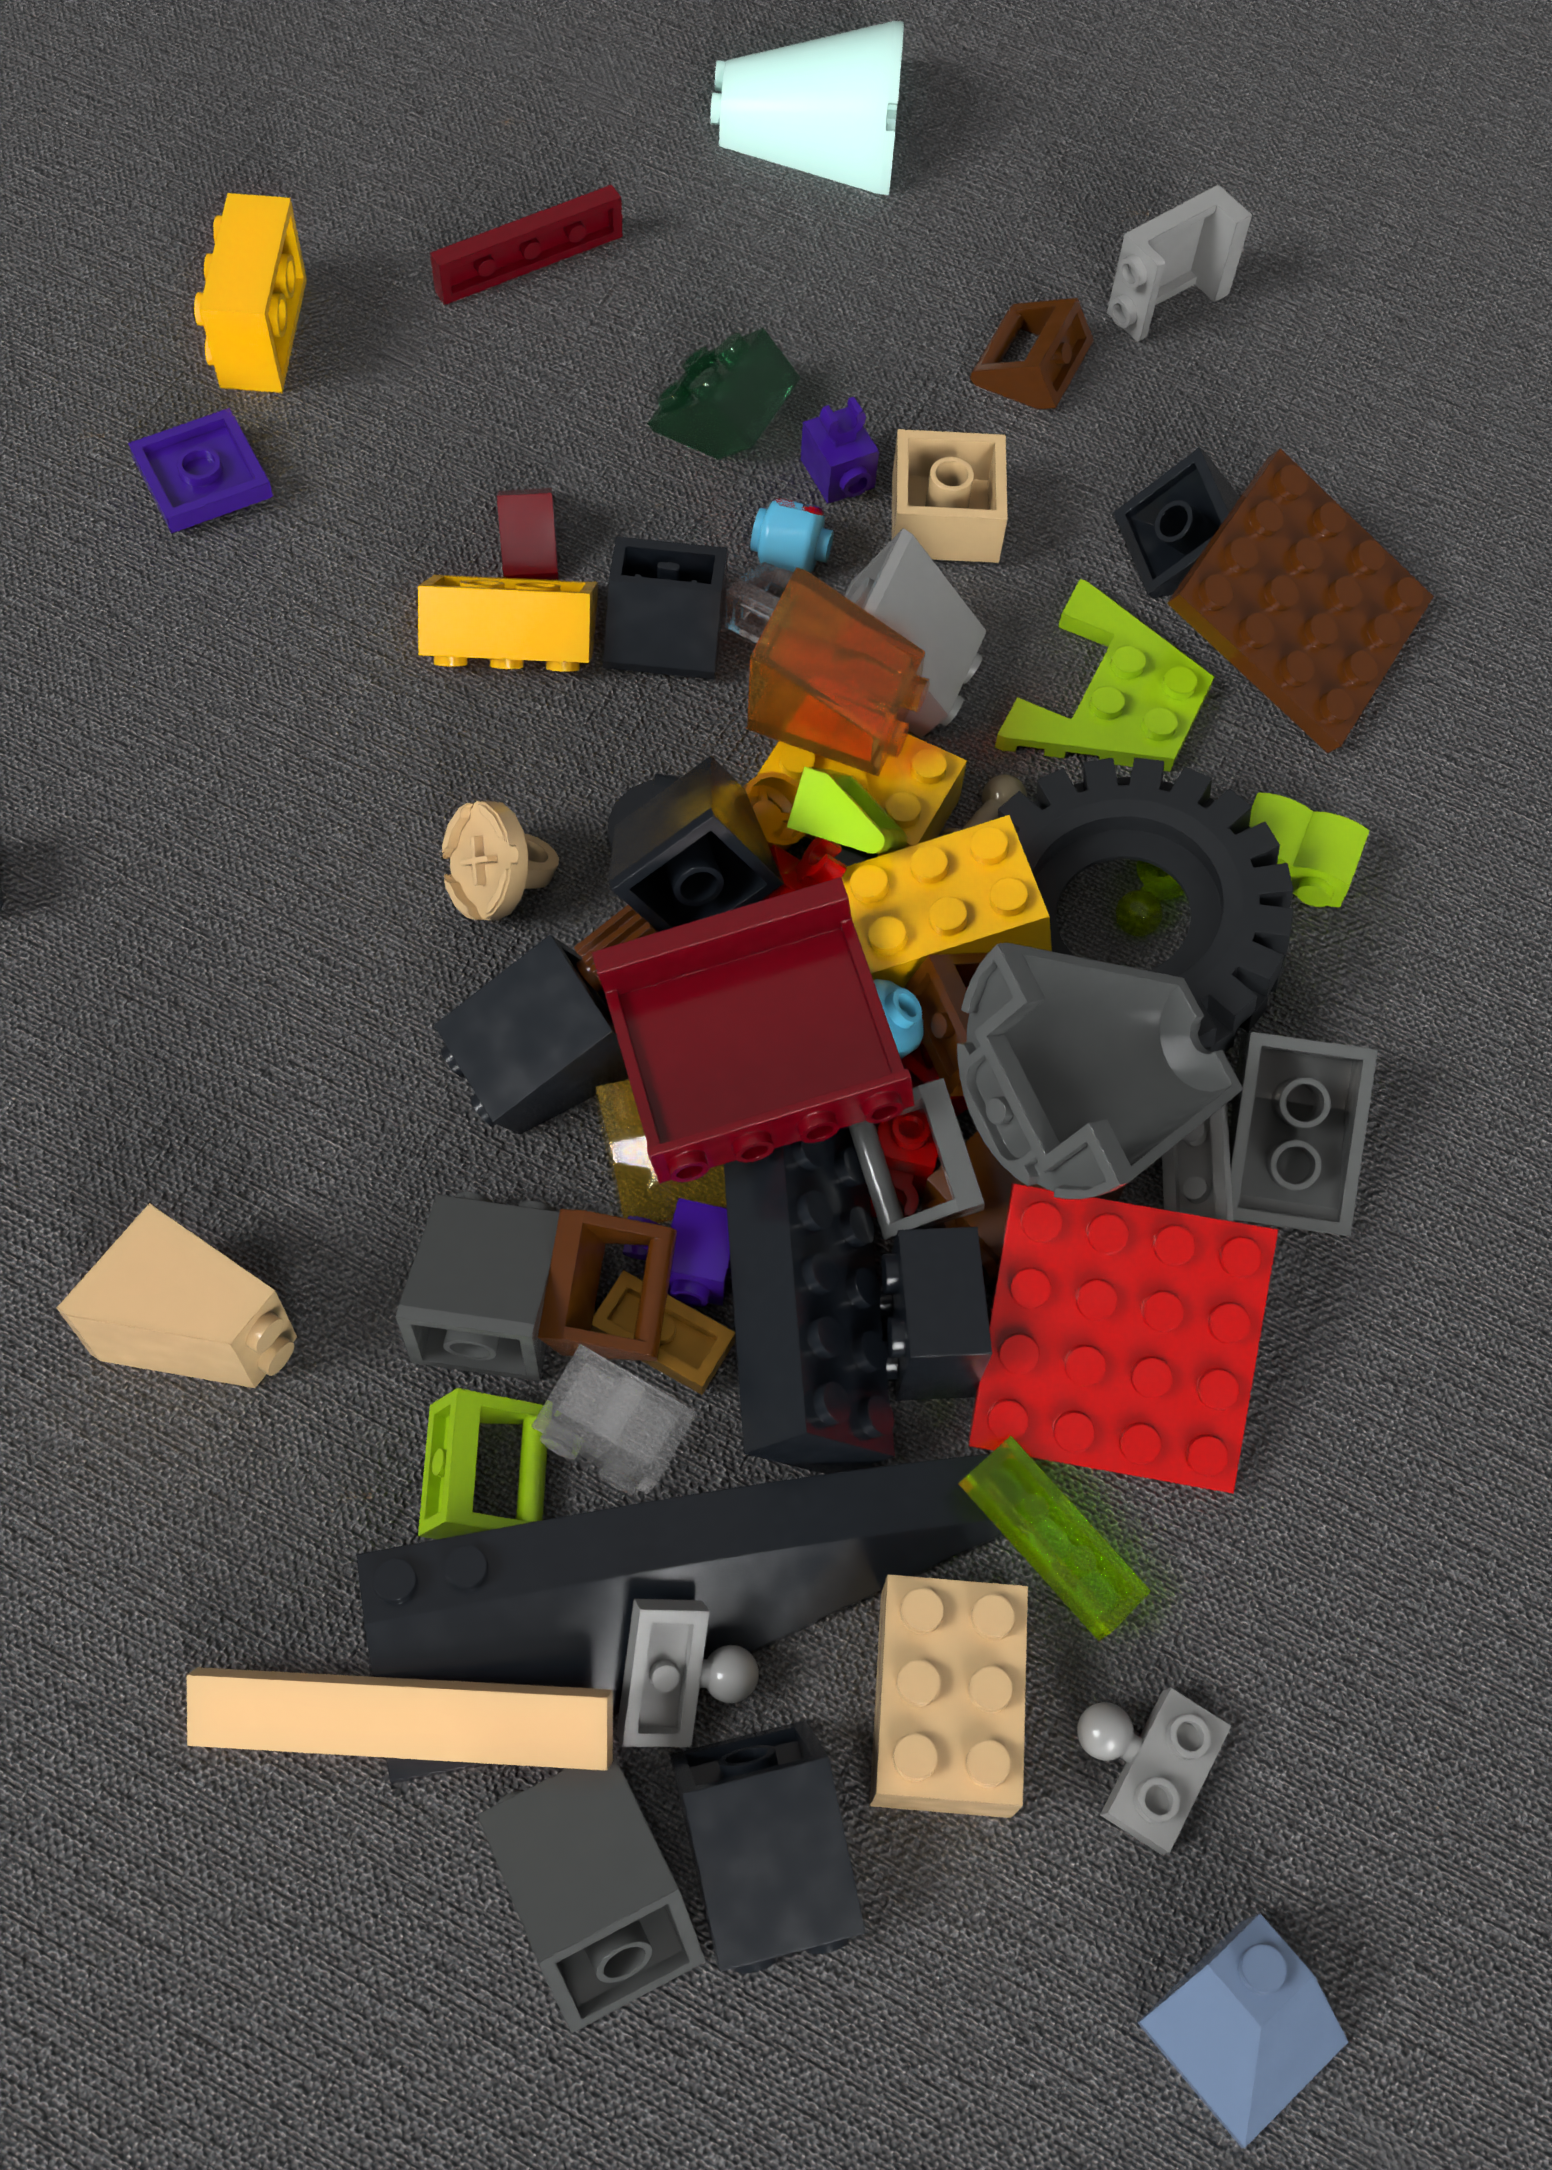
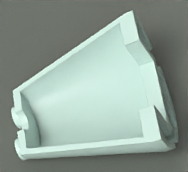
[710,21,904,195]

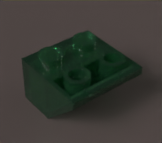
[647,328,801,460]

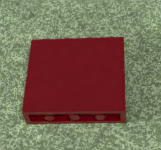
[591,877,915,1183]

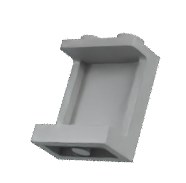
[1107,184,1252,342]

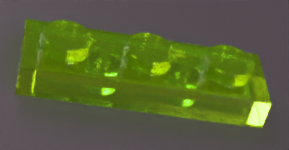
[958,1436,1151,1641]

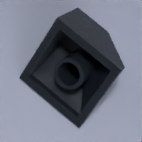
[1113,447,1240,598]

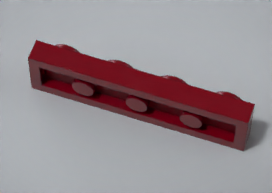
[430,184,623,305]

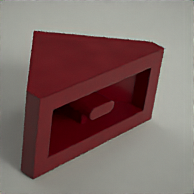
[497,488,558,580]

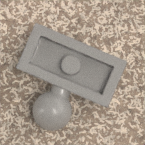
[616,1599,759,1747]
[1077,1688,1231,1854]

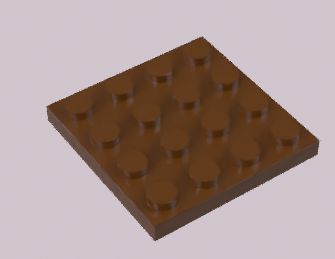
[1167,448,1434,753]

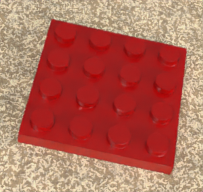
[968,1183,1278,1494]

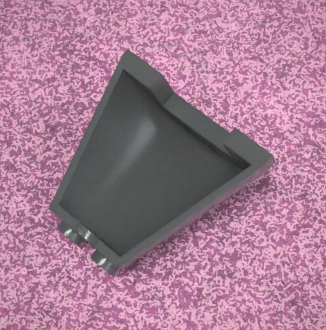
[957,942,1243,1199]

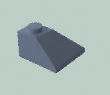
[1137,1913,1348,2148]

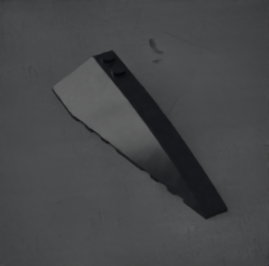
[356,1452,1046,1784]

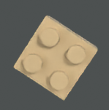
[892,429,1008,563]

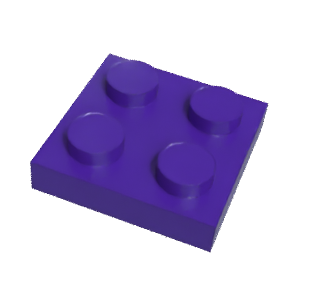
[128,408,273,534]

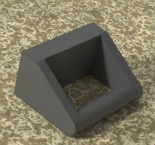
[848,1078,984,1240]

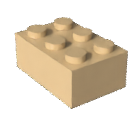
[870,1574,1028,1818]

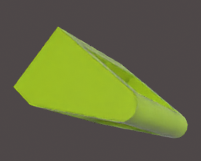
[787,767,907,854]
[418,1388,550,1539]

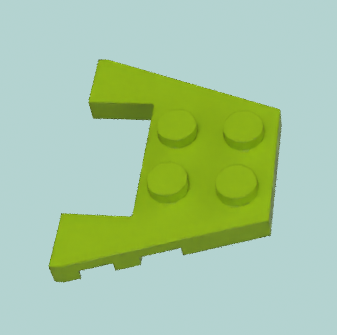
[995,579,1214,772]

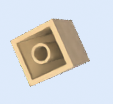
[57,1203,297,1388]

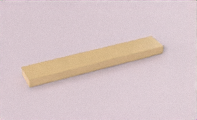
[187,1667,613,1771]

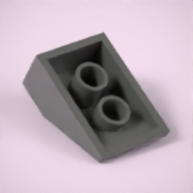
[1229,1032,1378,1237]

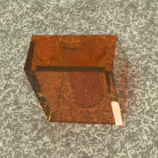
[747,567,930,776]

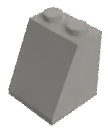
[810,528,987,738]

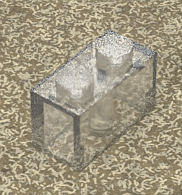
[531,1344,697,1495]

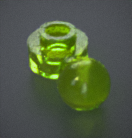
[1115,861,1185,937]

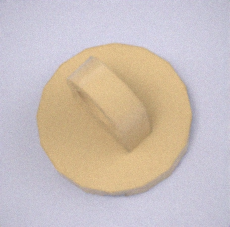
[442,801,559,921]

